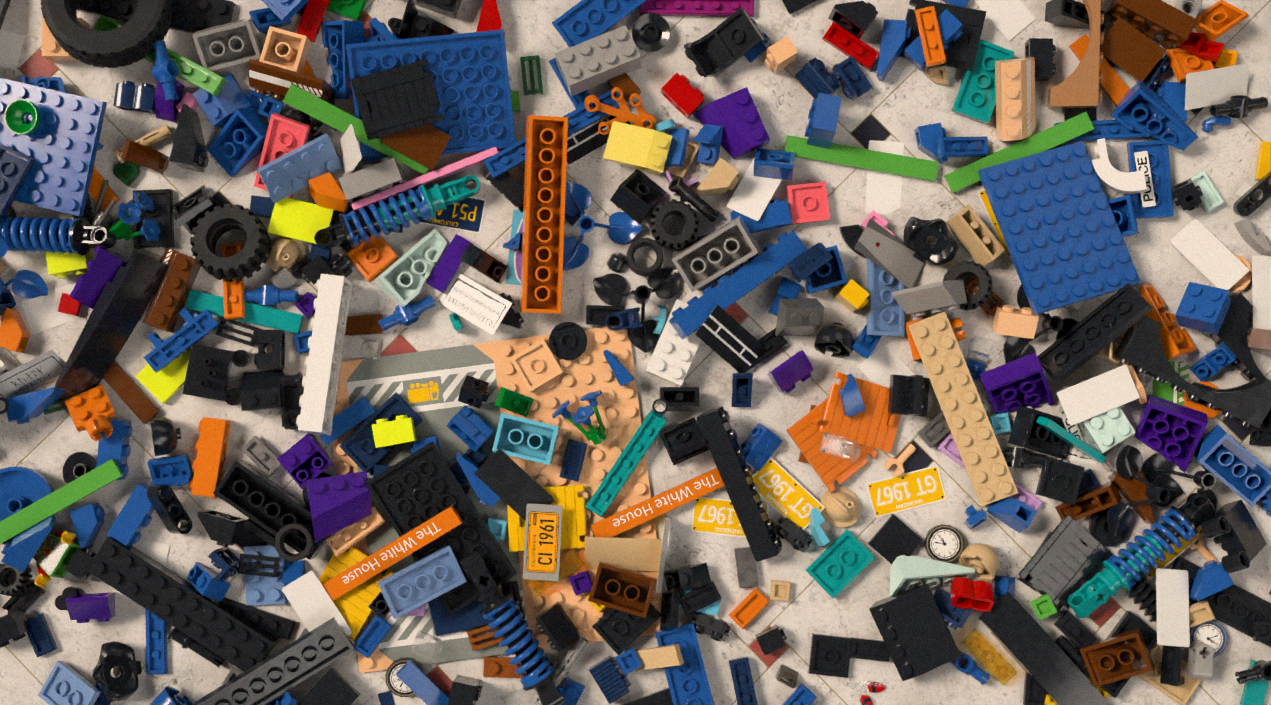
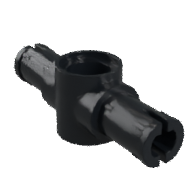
[1210,95,1268,118]
[1001,447,1047,468]
[1235,660,1271,684]

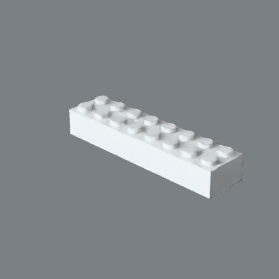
[296,274,353,436]

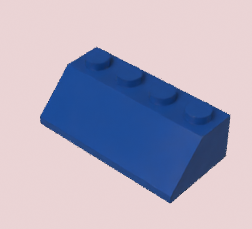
[1197,424,1271,507]

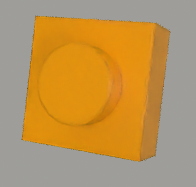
[1213,49,1238,69]

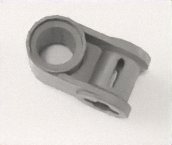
[1186,640,1214,680]

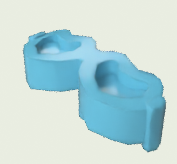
[652,305,666,335]

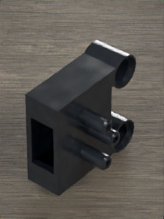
[183,344,251,405]
[1202,499,1267,573]

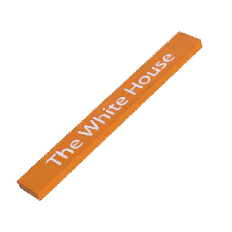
[590,468,724,538]
[322,505,463,601]

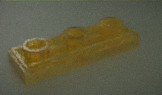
[525,548,585,596]
[961,629,1017,686]

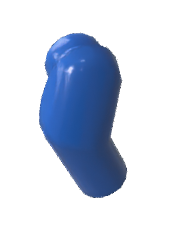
[1201,116,1231,132]

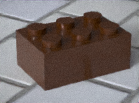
[588,561,657,618]

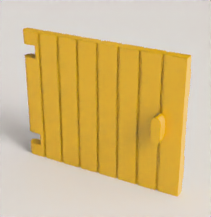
[507,485,587,552]
[319,546,394,640]

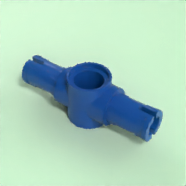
[152,41,179,101]
[244,285,299,306]
[378,296,436,331]
[950,649,990,685]

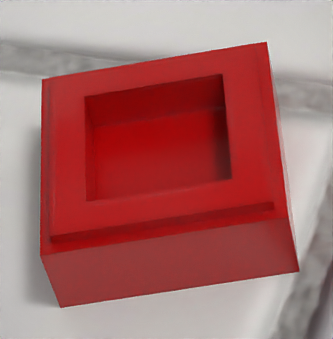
[57,293,82,316]

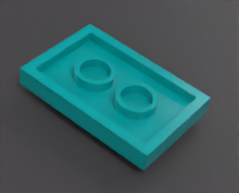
[805,529,875,598]

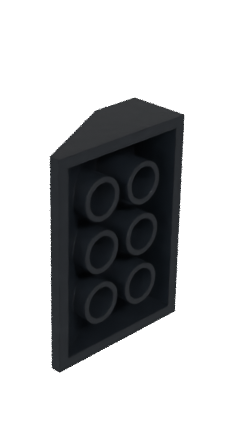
[869,583,961,681]

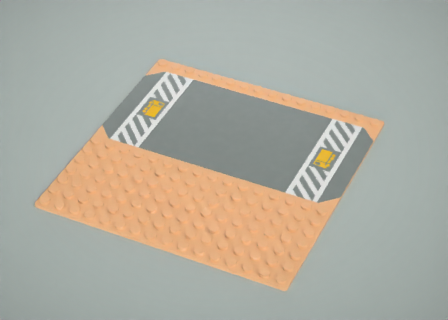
[332,326,664,673]

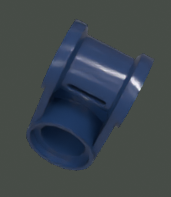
[605,307,643,331]

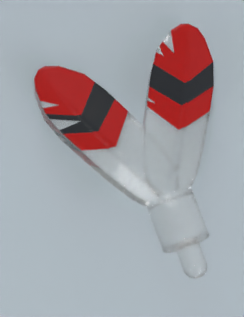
[843,678,885,705]

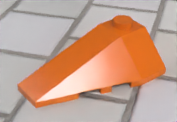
[1139,284,1197,362]

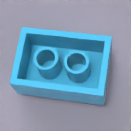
[492,413,560,465]

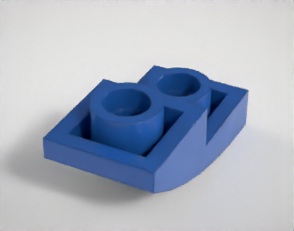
[1189,342,1237,382]

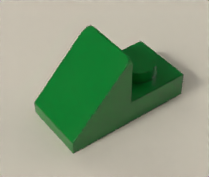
[495,387,534,417]

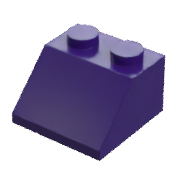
[767,350,814,393]
[66,592,116,623]

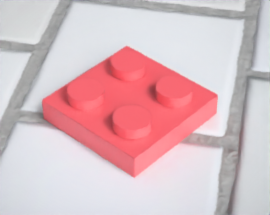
[787,181,830,225]

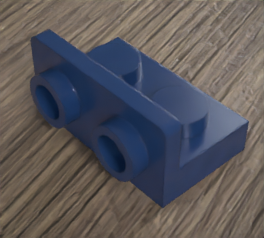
[208,547,240,581]

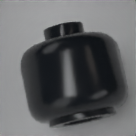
[607,252,628,273]

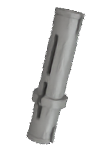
[551,635,589,687]

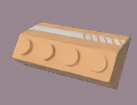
[995,57,1036,141]

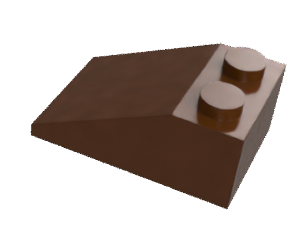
[1080,628,1155,687]

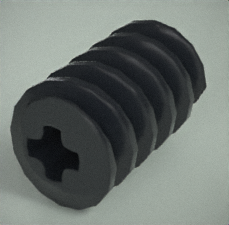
[1128,577,1157,622]

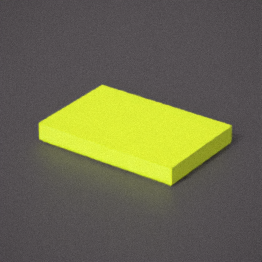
[267,197,335,245]
[135,348,191,404]

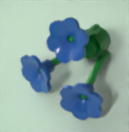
[110,191,160,241]
[552,390,607,445]

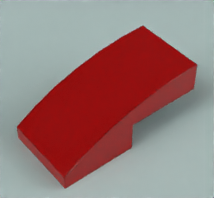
[1179,32,1224,62]

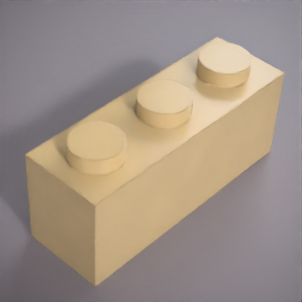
[946,205,1005,266]

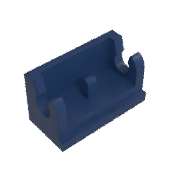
[787,242,833,282]

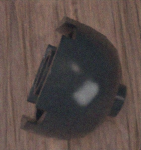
[814,322,854,358]
[150,417,182,456]

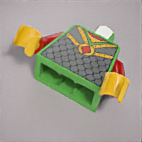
[33,530,81,589]

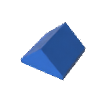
[753,148,796,181]
[1108,194,1139,237]

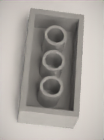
[555,25,642,96]
[671,216,760,292]

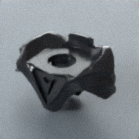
[903,217,960,266]
[92,641,142,702]

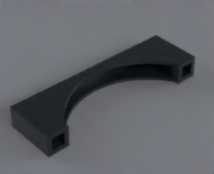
[1202,292,1267,382]
[1115,316,1271,428]

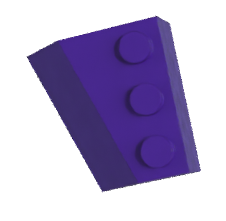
[693,87,770,159]
[70,245,128,309]
[979,353,1056,414]
[1134,394,1208,473]
[306,471,372,543]

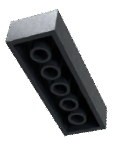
[213,460,330,560]

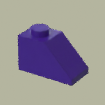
[154,80,185,123]

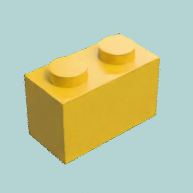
[834,279,869,312]

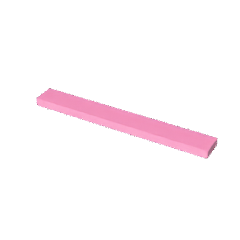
[351,147,498,214]

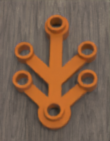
[584,87,656,135]

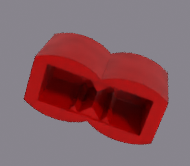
[950,577,994,612]

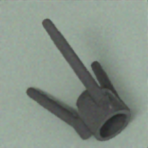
[91,180,133,228]

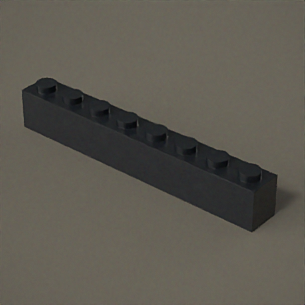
[697,406,782,562]

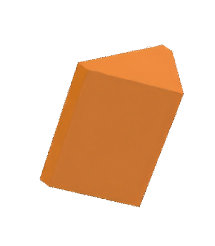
[1194,0,1249,41]

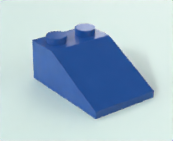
[207,107,268,177]

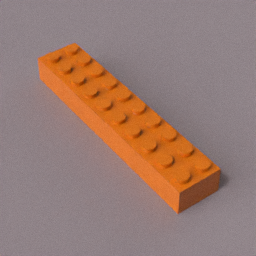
[520,115,568,314]

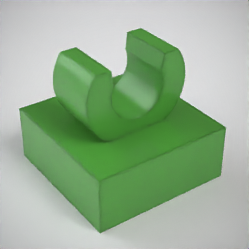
[1030,593,1057,620]

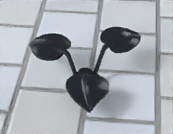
[593,268,681,353]
[1003,284,1079,363]
[1141,439,1216,521]
[1107,444,1184,536]

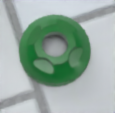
[4,99,40,135]

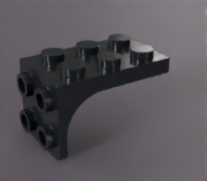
[684,8,765,78]

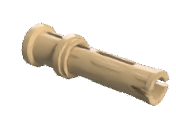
[113,124,173,164]

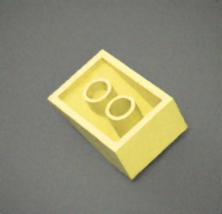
[603,121,672,175]

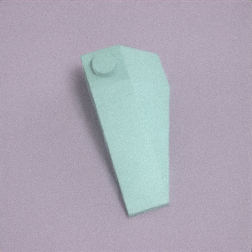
[373,228,447,307]
[890,555,975,596]

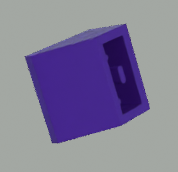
[277,434,333,489]

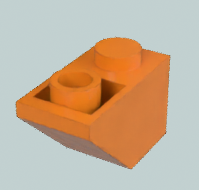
[308,172,348,212]
[0,308,30,353]

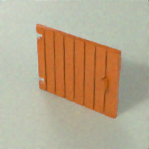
[819,371,901,453]
[786,398,878,492]

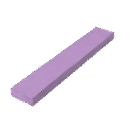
[937,433,1043,511]

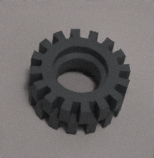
[0,563,33,597]

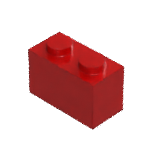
[660,73,704,119]

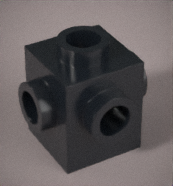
[1172,178,1204,211]
[458,375,490,409]

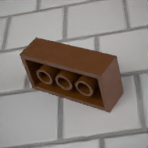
[1105,0,1197,49]

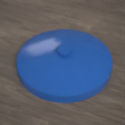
[0,467,55,544]

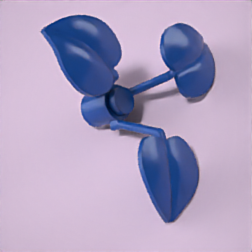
[563,181,642,270]
[0,235,48,299]

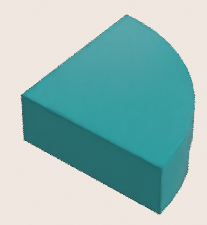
[449,312,464,332]

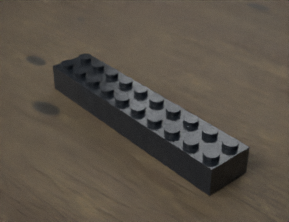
[86,537,279,672]

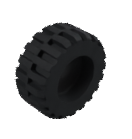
[190,204,271,282]

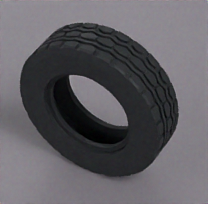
[41,0,172,68]

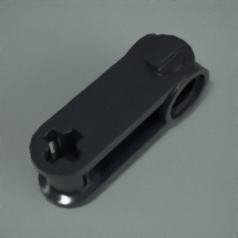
[280,372,304,430]

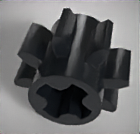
[330,253,354,277]

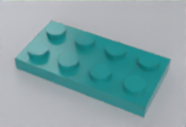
[951,39,1015,124]

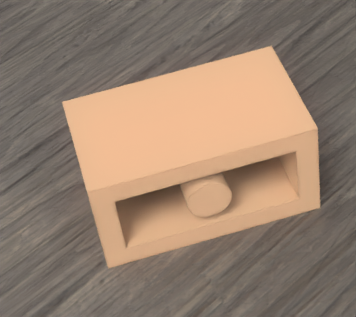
[764,36,798,74]
[992,305,1039,339]

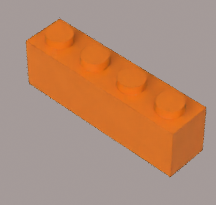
[189,417,231,498]

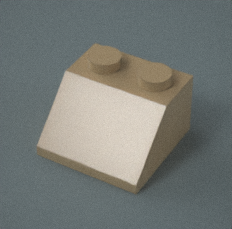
[696,158,740,197]

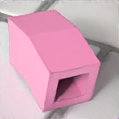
[175,92,199,112]

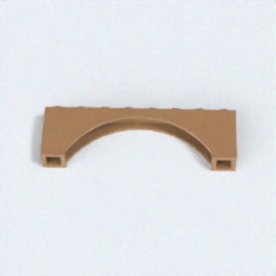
[1048,0,1104,108]

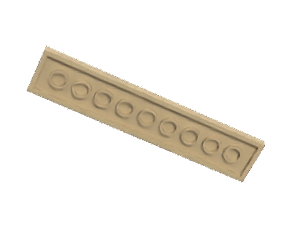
[908,311,1018,507]

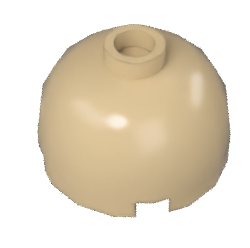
[959,543,1000,581]

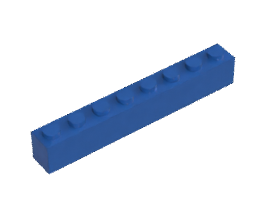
[669,231,808,340]

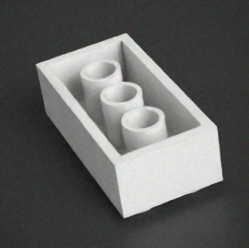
[646,299,701,386]

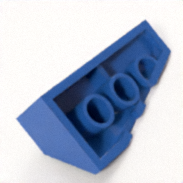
[322,20,365,99]
[1111,81,1198,151]

